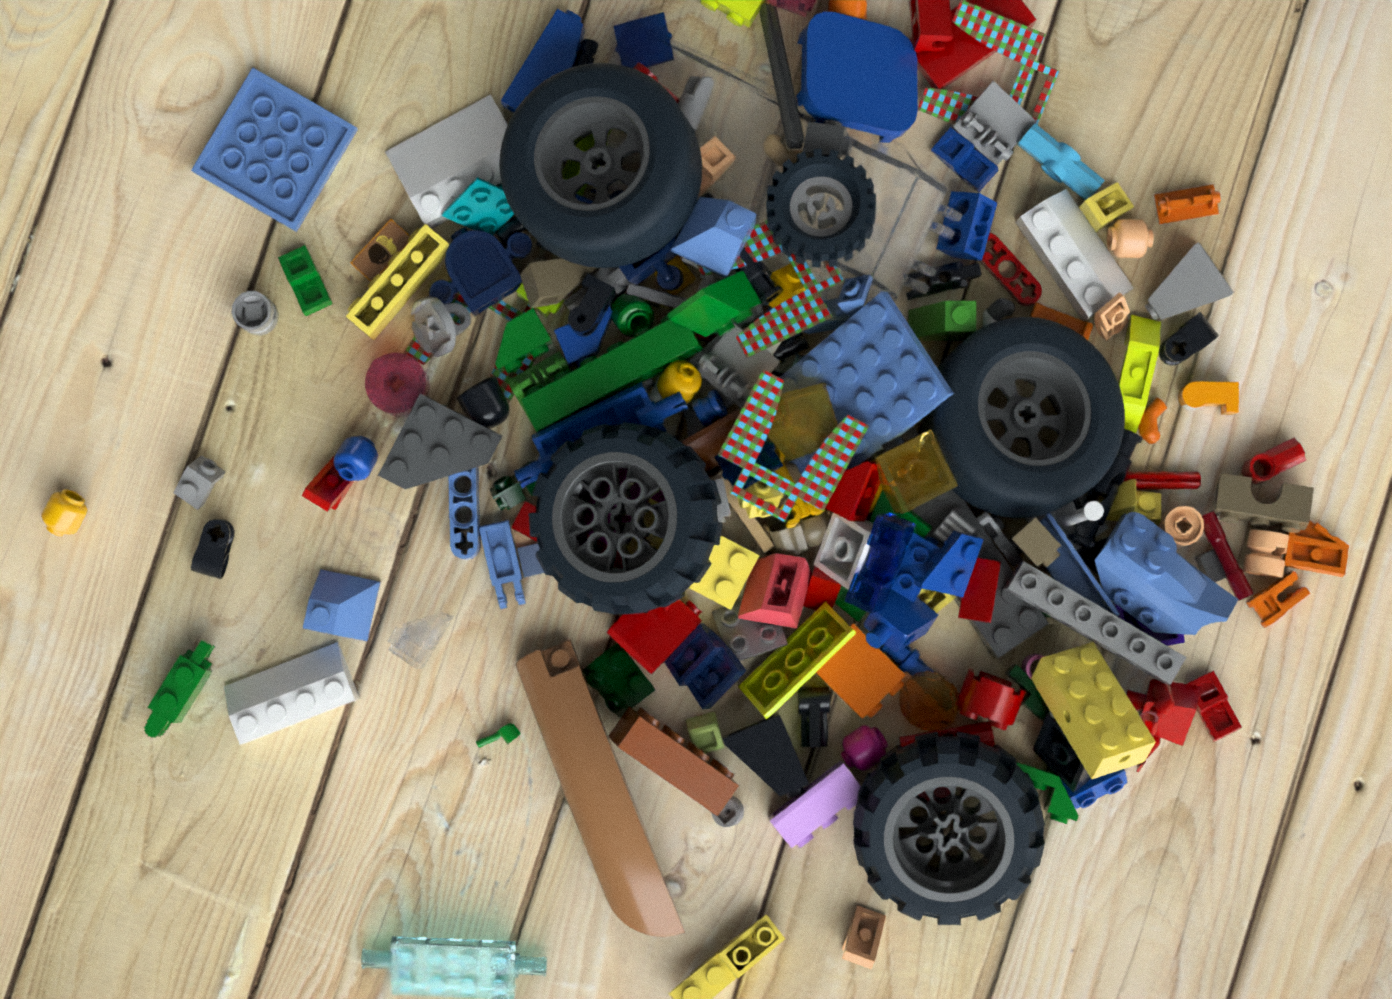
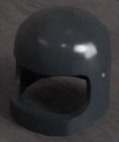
[456,375,510,429]

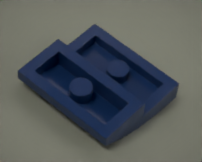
[664,623,746,710]

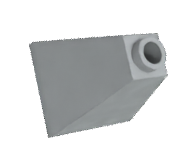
[1145,242,1234,320]

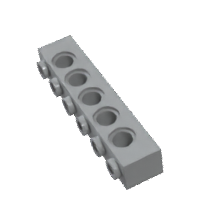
[1004,561,1186,684]

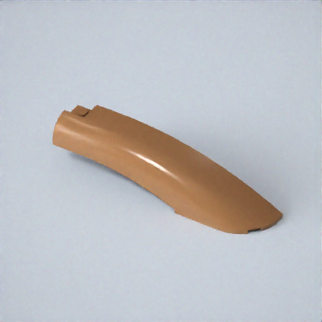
[516,640,685,937]

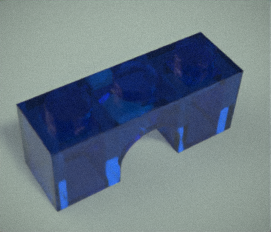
[844,512,916,614]

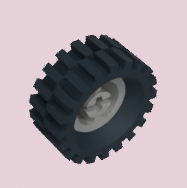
[766,148,876,268]

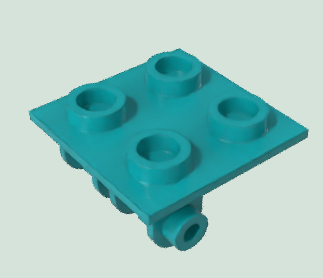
[441,177,514,235]

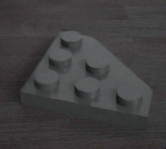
[378,393,503,489]

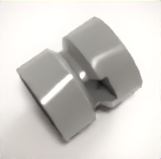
[232,291,279,336]

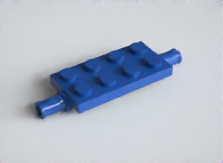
[514,382,688,488]

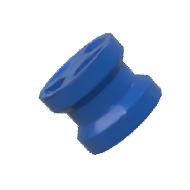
[692,389,728,427]

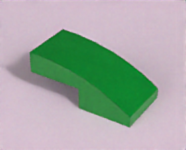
[278,245,333,316]

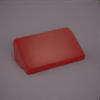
[958,558,1001,623]

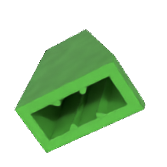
[908,301,976,341]

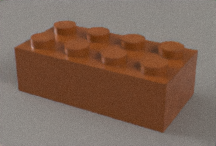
[608,706,739,816]

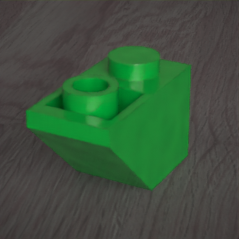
[495,308,553,374]

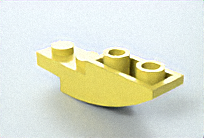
[668,914,785,999]

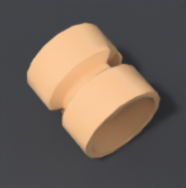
[1157,506,1204,547]
[1243,529,1289,578]

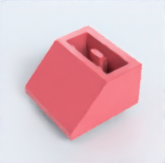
[738,553,812,628]

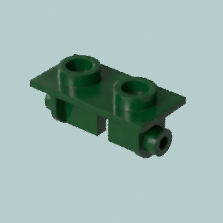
[490,460,537,511]

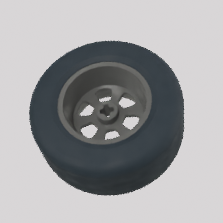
[499,63,702,268]
[922,317,1125,518]

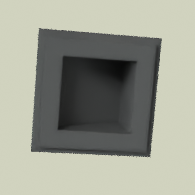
[1194,549,1226,582]

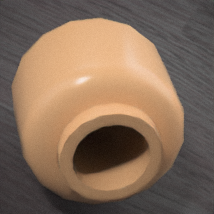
[1106,219,1154,258]

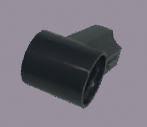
[798,687,830,747]

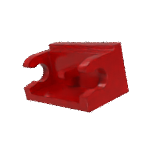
[909,0,953,52]

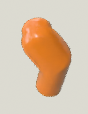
[1138,397,1167,444]

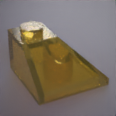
[768,383,838,461]
[875,430,958,514]

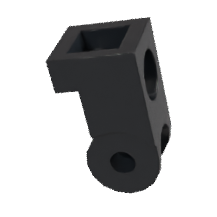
[568,273,617,337]

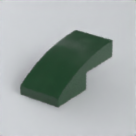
[1005,664,1049,722]

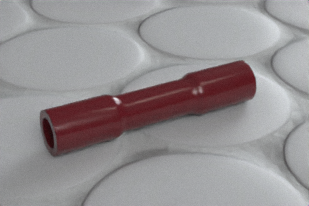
[1202,510,1254,601]

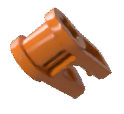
[1246,571,1310,628]

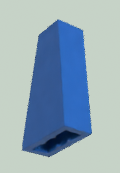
[501,9,585,113]

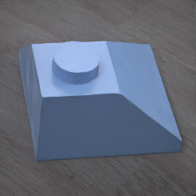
[671,197,757,278]
[303,569,380,641]

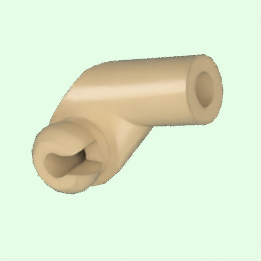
[763,134,803,166]

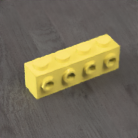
[346,224,449,340]

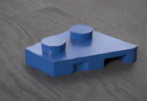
[913,530,984,597]

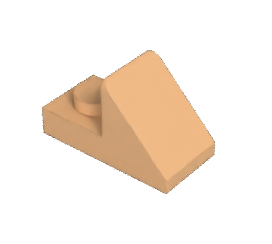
[842,905,886,969]

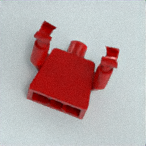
[1126,679,1201,772]

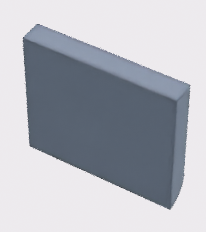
[517,543,544,578]

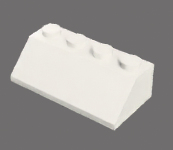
[1016,189,1134,321]
[224,642,360,745]

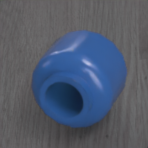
[333,436,378,481]

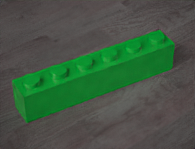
[521,316,703,432]

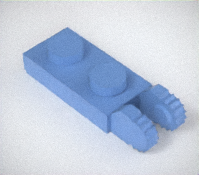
[479,520,526,609]

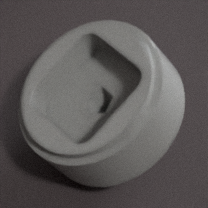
[712,796,744,827]

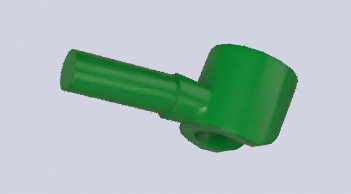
[476,723,521,748]

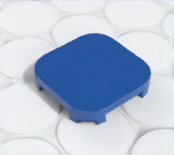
[796,12,918,143]

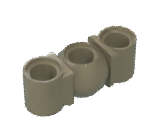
[769,509,833,556]

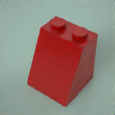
[606,599,702,675]

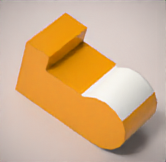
[1178,381,1239,415]

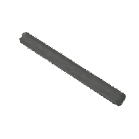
[759,3,805,149]

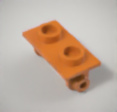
[1154,184,1221,225]

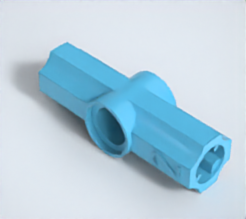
[1017,123,1105,200]

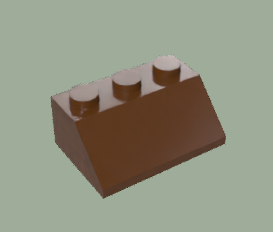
[681,407,771,478]

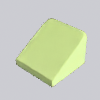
[686,712,724,753]

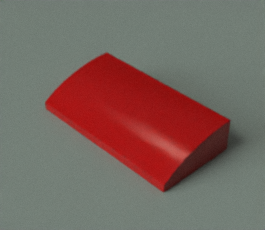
[910,0,1037,89]

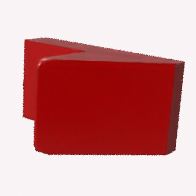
[302,455,354,512]

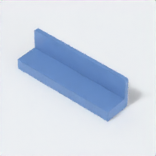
[1040,512,1120,617]

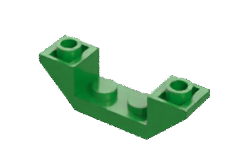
[962,762,1079,824]

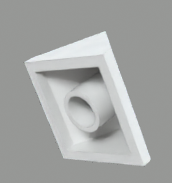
[813,513,880,591]

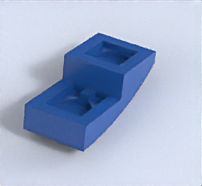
[931,127,999,192]

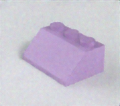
[768,761,861,848]

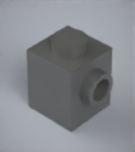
[803,120,852,160]

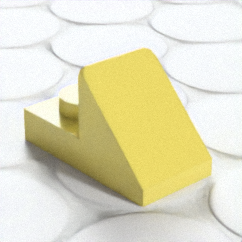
[1098,479,1162,525]

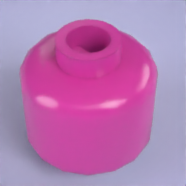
[841,725,888,771]

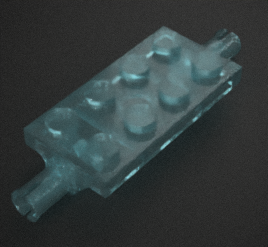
[361,936,547,999]

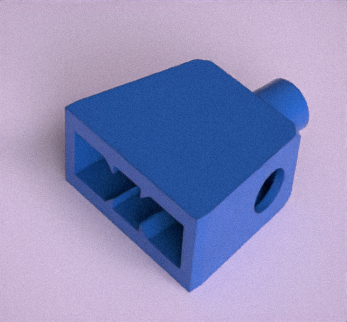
[863,587,939,652]

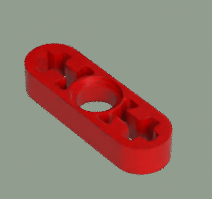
[979,233,1042,306]

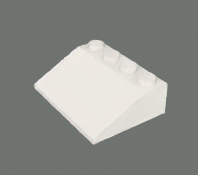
[385,95,508,229]

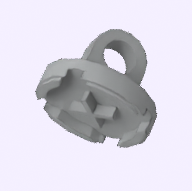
[411,296,471,357]

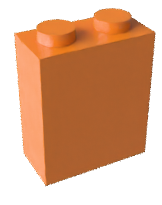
[816,623,906,719]

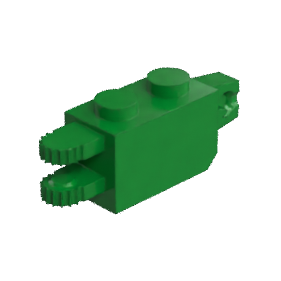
[144,640,215,738]

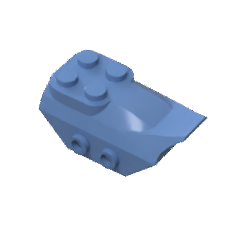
[1095,512,1238,635]

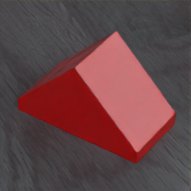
[803,566,841,610]

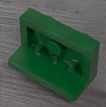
[583,643,656,718]

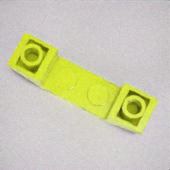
[1118,315,1161,433]

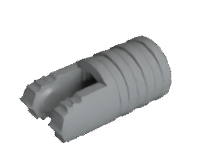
[678,76,714,132]

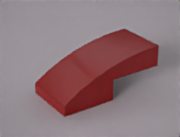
[1187,671,1242,742]

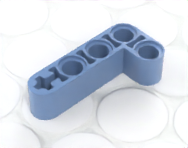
[448,467,481,560]

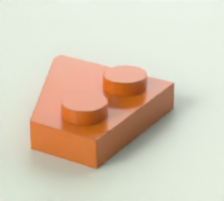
[1283,521,1349,577]

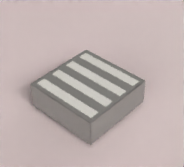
[932,510,976,544]

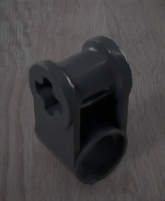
[1159,312,1219,366]
[191,519,235,579]

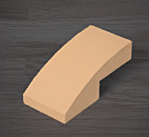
[698,136,736,197]

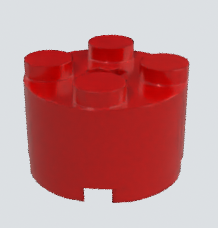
[956,668,1026,731]

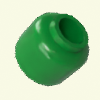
[611,293,654,337]

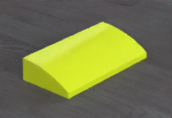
[738,602,856,719]

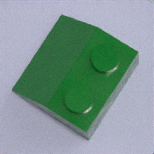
[667,271,761,337]

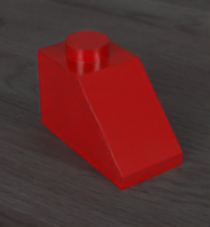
[825,461,888,522]

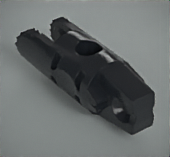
[902,261,982,300]

